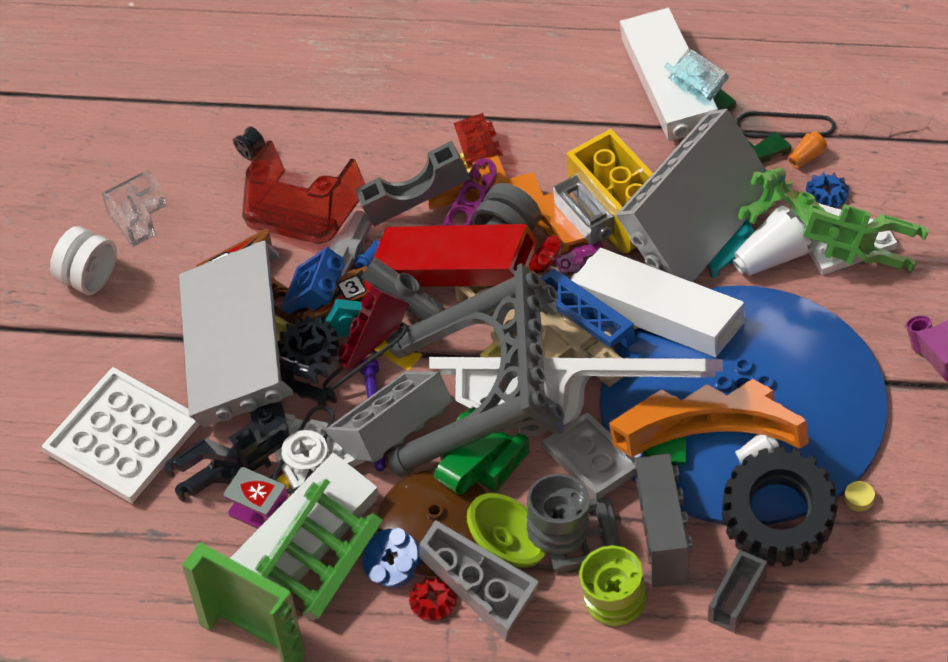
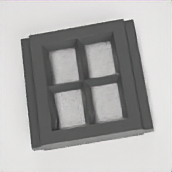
[550,497,622,573]

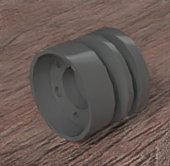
[526,474,590,554]

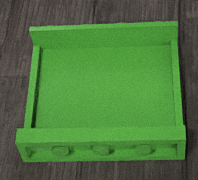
[182,542,305,662]

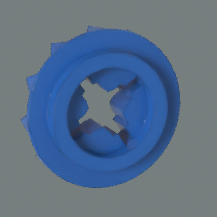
[806,171,849,208]

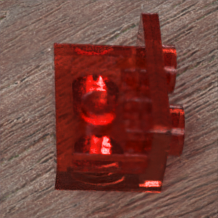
[453,113,503,168]

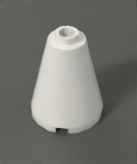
[733,205,812,276]

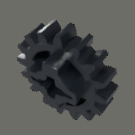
[277,316,339,366]

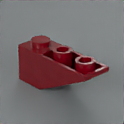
[338,286,410,370]

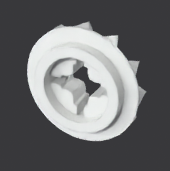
[281,430,328,473]

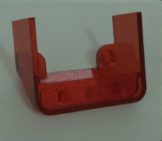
[242,140,365,244]

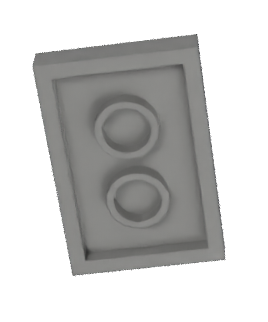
[542,412,636,501]

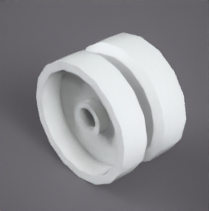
[50,226,117,295]

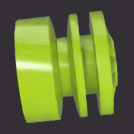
[579,545,647,626]

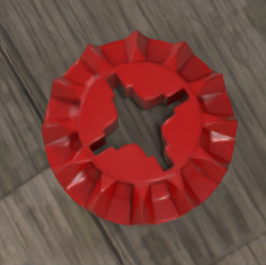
[529,235,561,274]
[409,576,457,621]

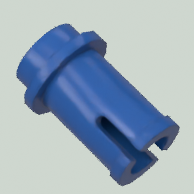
[355,240,380,269]

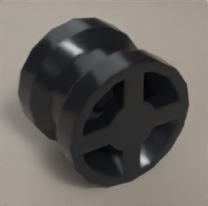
[233,126,266,159]

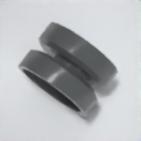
[471,183,541,232]

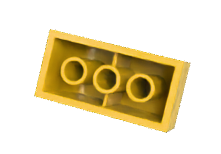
[566,128,653,253]

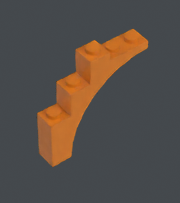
[426,156,589,255]
[609,379,808,458]

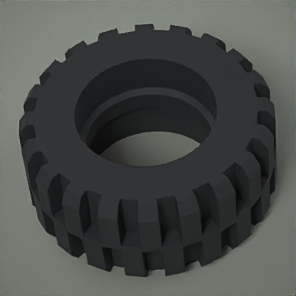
[722,447,838,567]

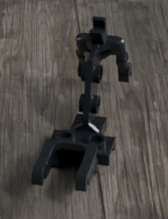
[164,356,337,501]

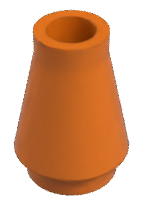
[788,131,828,169]

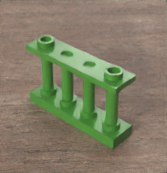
[255,479,383,620]

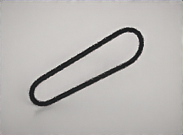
[736,111,836,138]
[322,322,408,390]
[272,405,335,494]

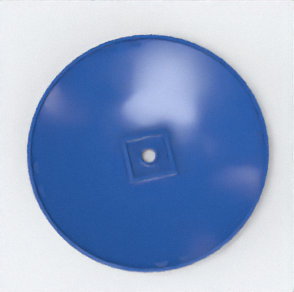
[600,285,887,525]

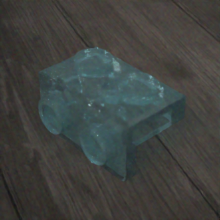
[664,48,730,101]

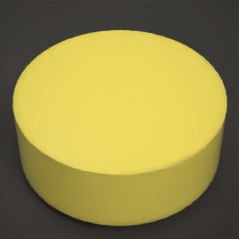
[844,481,875,512]

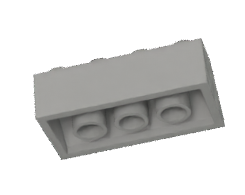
[325,371,453,462]

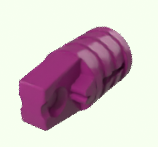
[555,241,604,274]

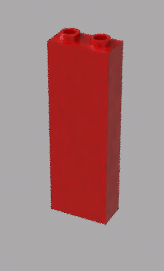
[371,224,538,287]

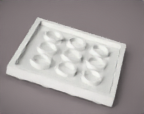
[41,367,200,504]

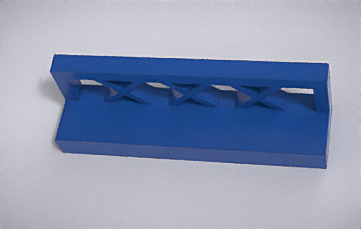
[541,268,635,348]

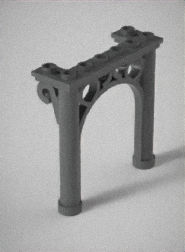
[387,263,564,477]

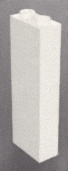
[620,8,718,142]
[571,248,745,357]
[230,452,378,591]

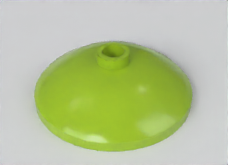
[467,493,546,568]

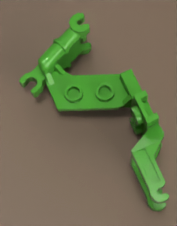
[738,167,929,272]

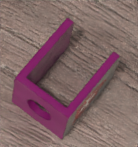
[223,467,288,529]

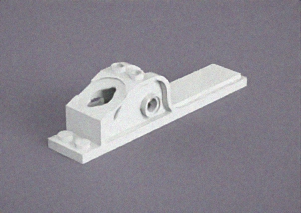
[429,357,723,434]

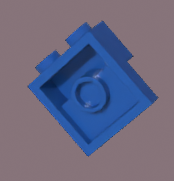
[281,247,344,315]

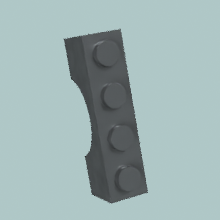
[355,141,471,227]

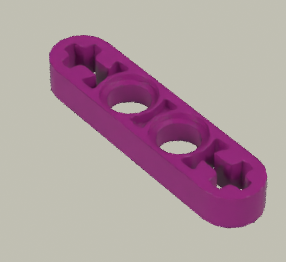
[442,158,498,226]

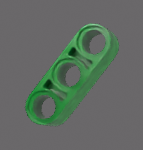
[434,432,512,495]

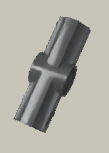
[361,257,443,320]

